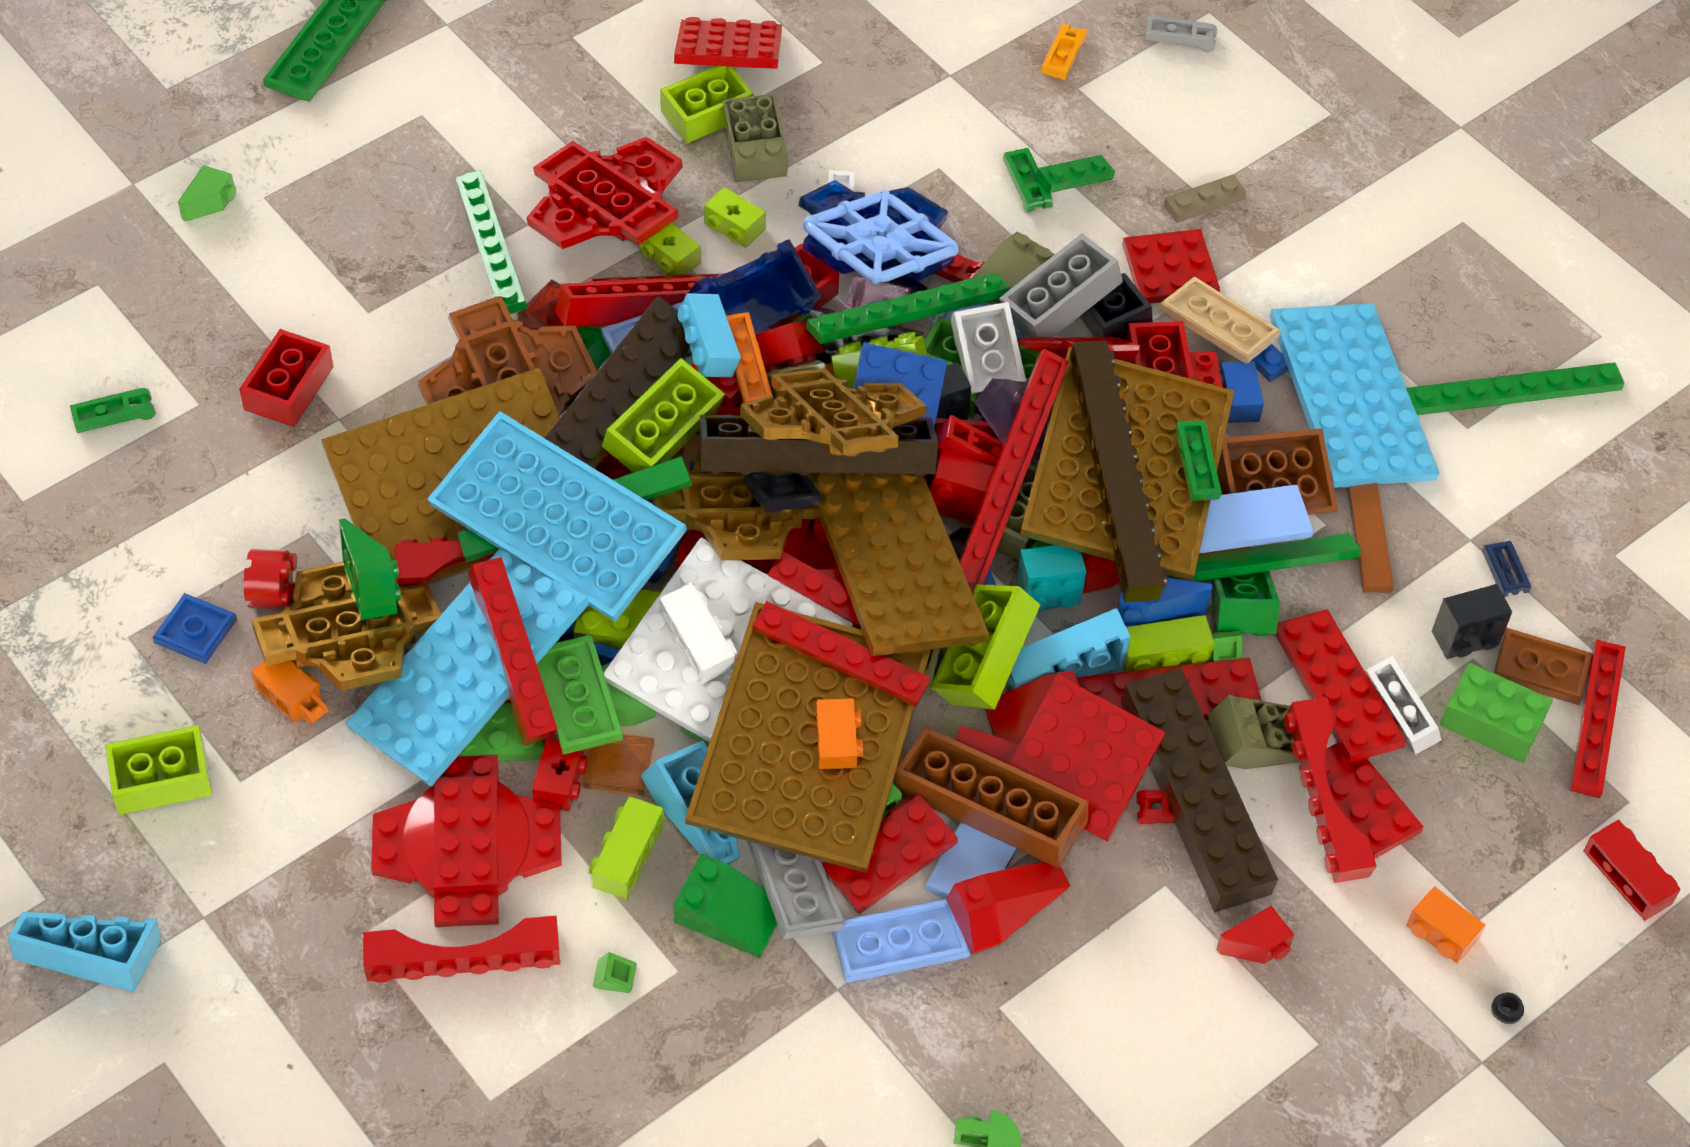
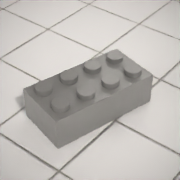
[1000,234,1123,337]

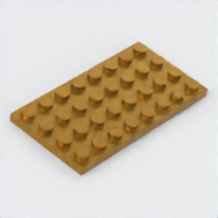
[807,473,989,656]

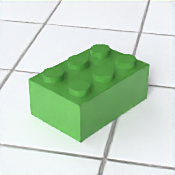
[1440,662,1553,763]

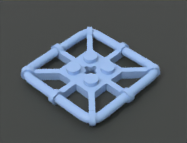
[803,190,958,285]

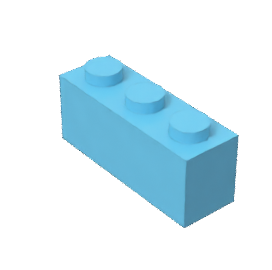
[678,293,741,377]

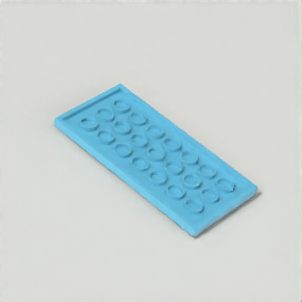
[1269,303,1440,488]
[427,411,687,622]
[345,549,589,787]

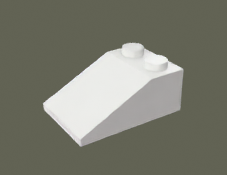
[950,302,1026,394]

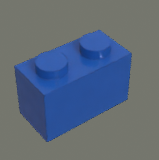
[1220,361,1264,423]

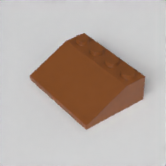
[1217,428,1338,515]

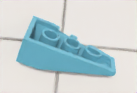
[641,741,740,864]

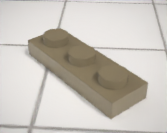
[1164,174,1246,223]

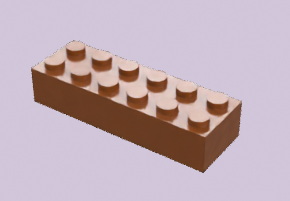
[895,726,1089,868]

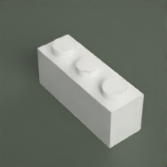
[659,582,737,683]
[1366,655,1442,755]

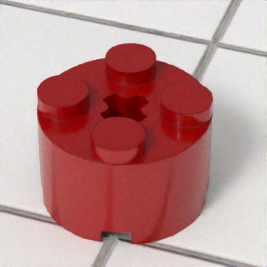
[244,549,297,610]

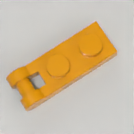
[1041,23,1088,80]

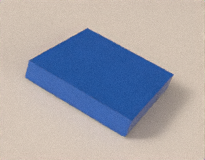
[152,593,237,664]

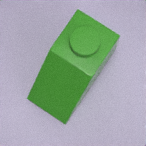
[178,165,236,221]

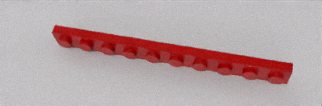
[959,349,1069,594]

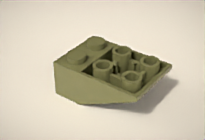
[723,94,788,183]
[1208,695,1299,769]

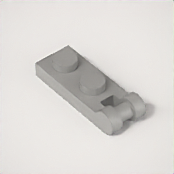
[1145,15,1217,52]

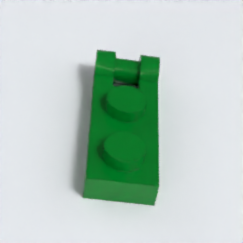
[1003,148,1053,213]
[70,388,156,433]

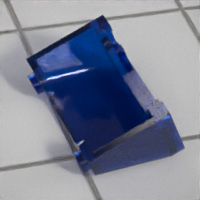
[685,239,822,333]

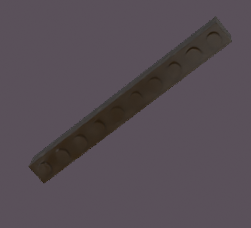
[1069,341,1167,603]

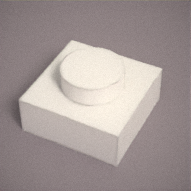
[827,170,855,198]

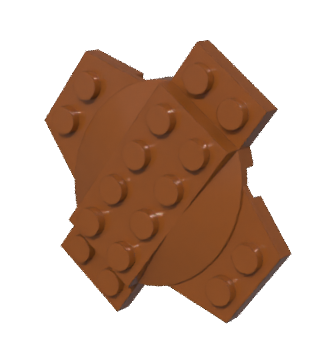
[418,295,597,416]

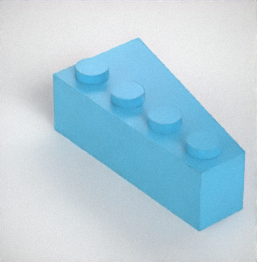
[1006,608,1131,691]
[8,912,161,992]

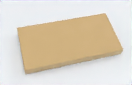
[1160,277,1281,364]

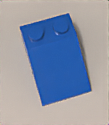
[1117,577,1212,627]

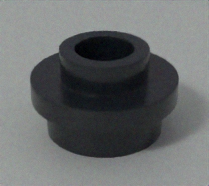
[1491,992,1524,1024]

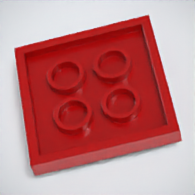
[1122,229,1220,304]

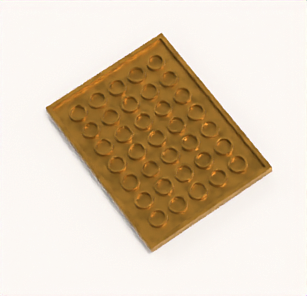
[1020,347,1234,581]
[321,368,560,588]
[685,602,931,873]

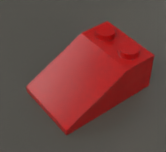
[985,670,1079,744]

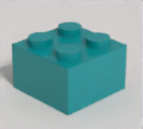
[1016,545,1086,612]

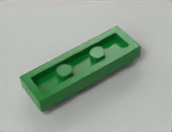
[1035,155,1115,193]
[1175,420,1222,501]

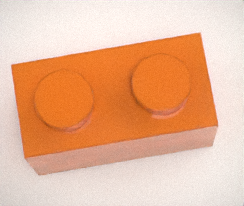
[816,698,863,769]
[1406,886,1486,964]

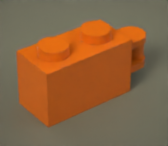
[251,660,329,725]

